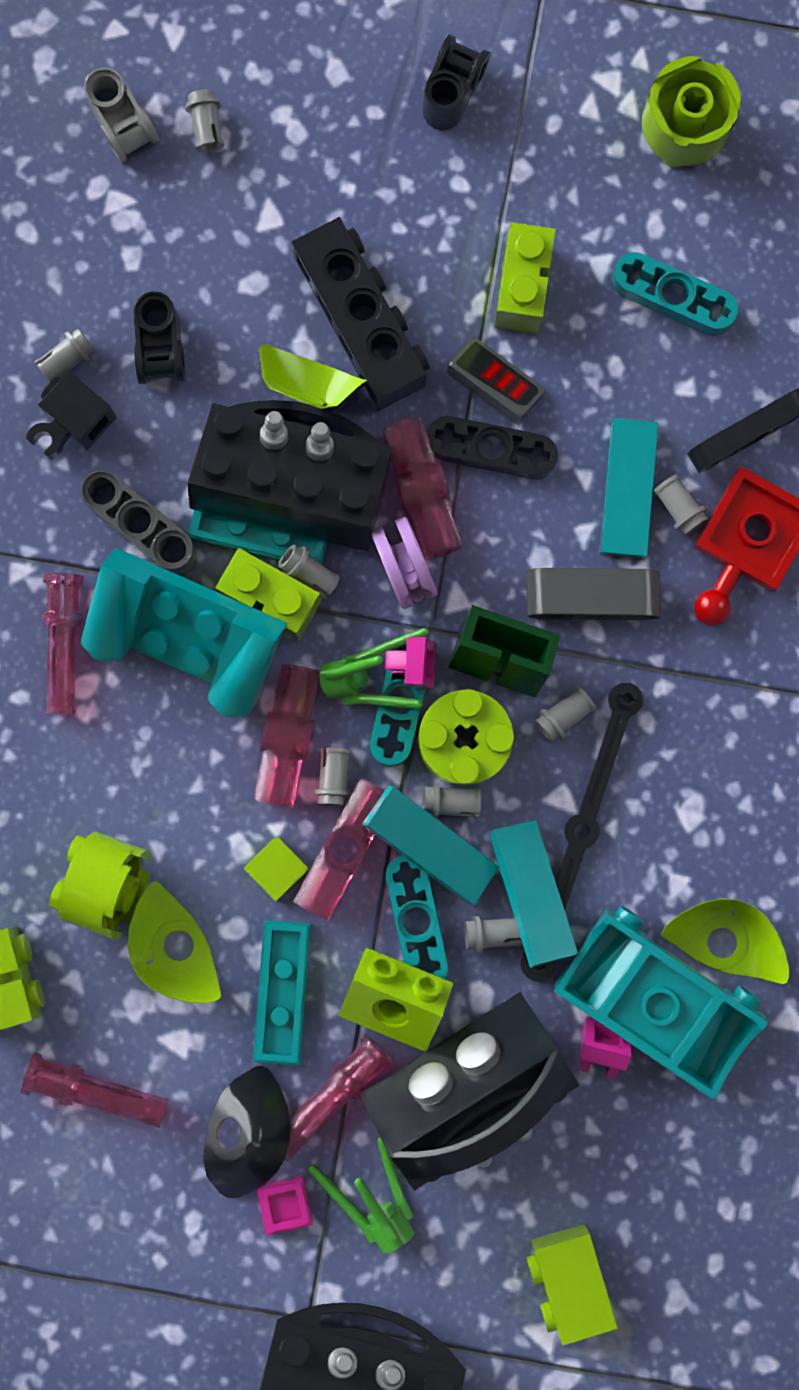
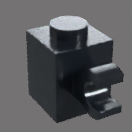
[26,371,117,460]

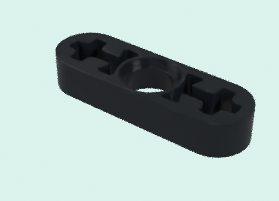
[687,388,799,474]
[427,416,558,480]

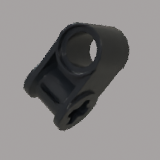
[423,34,491,130]
[133,291,186,384]

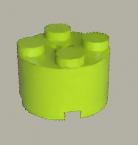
[642,56,741,168]
[418,689,514,786]
[49,831,152,940]

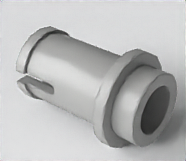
[185,89,224,152]
[34,329,95,381]
[654,474,708,535]
[278,545,339,599]
[535,686,596,742]
[314,748,351,806]
[422,783,481,819]
[464,916,523,953]

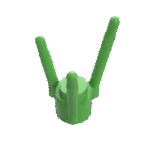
[319,628,429,709]
[309,1137,415,1254]

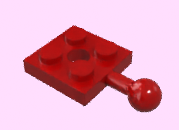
[693,466,799,626]

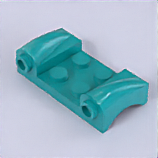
[81,548,287,718]
[554,905,768,1100]

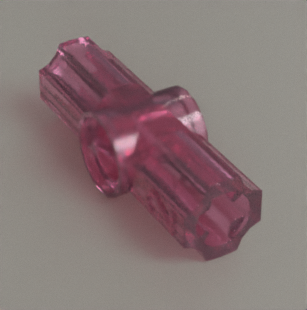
[384,417,462,560]
[254,664,320,808]
[293,778,385,921]

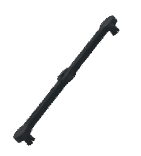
[520,683,643,982]

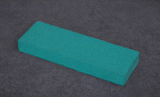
[599,418,658,559]
[188,510,328,565]
[362,786,499,906]
[489,820,578,968]
[253,920,311,1065]

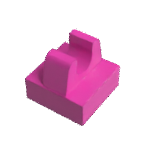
[385,637,437,690]
[580,1017,631,1079]

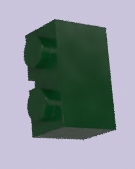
[448,605,561,697]

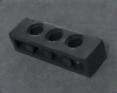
[291,217,430,411]

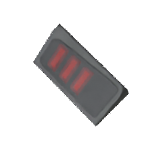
[447,336,546,426]

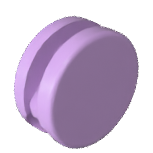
[371,517,438,609]

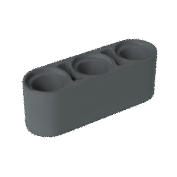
[80,470,198,576]
[527,568,660,620]

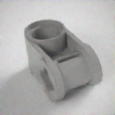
[84,67,160,164]

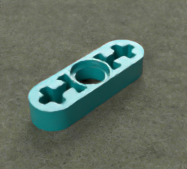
[612,252,738,335]
[370,645,425,767]
[386,855,448,979]

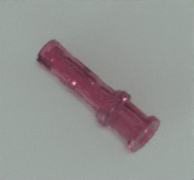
[42,573,84,714]
[285,1034,394,1161]
[21,1052,169,1128]

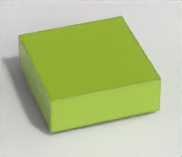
[243,836,310,902]

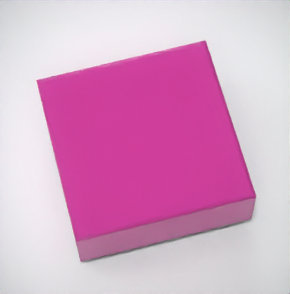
[257,1175,313,1236]

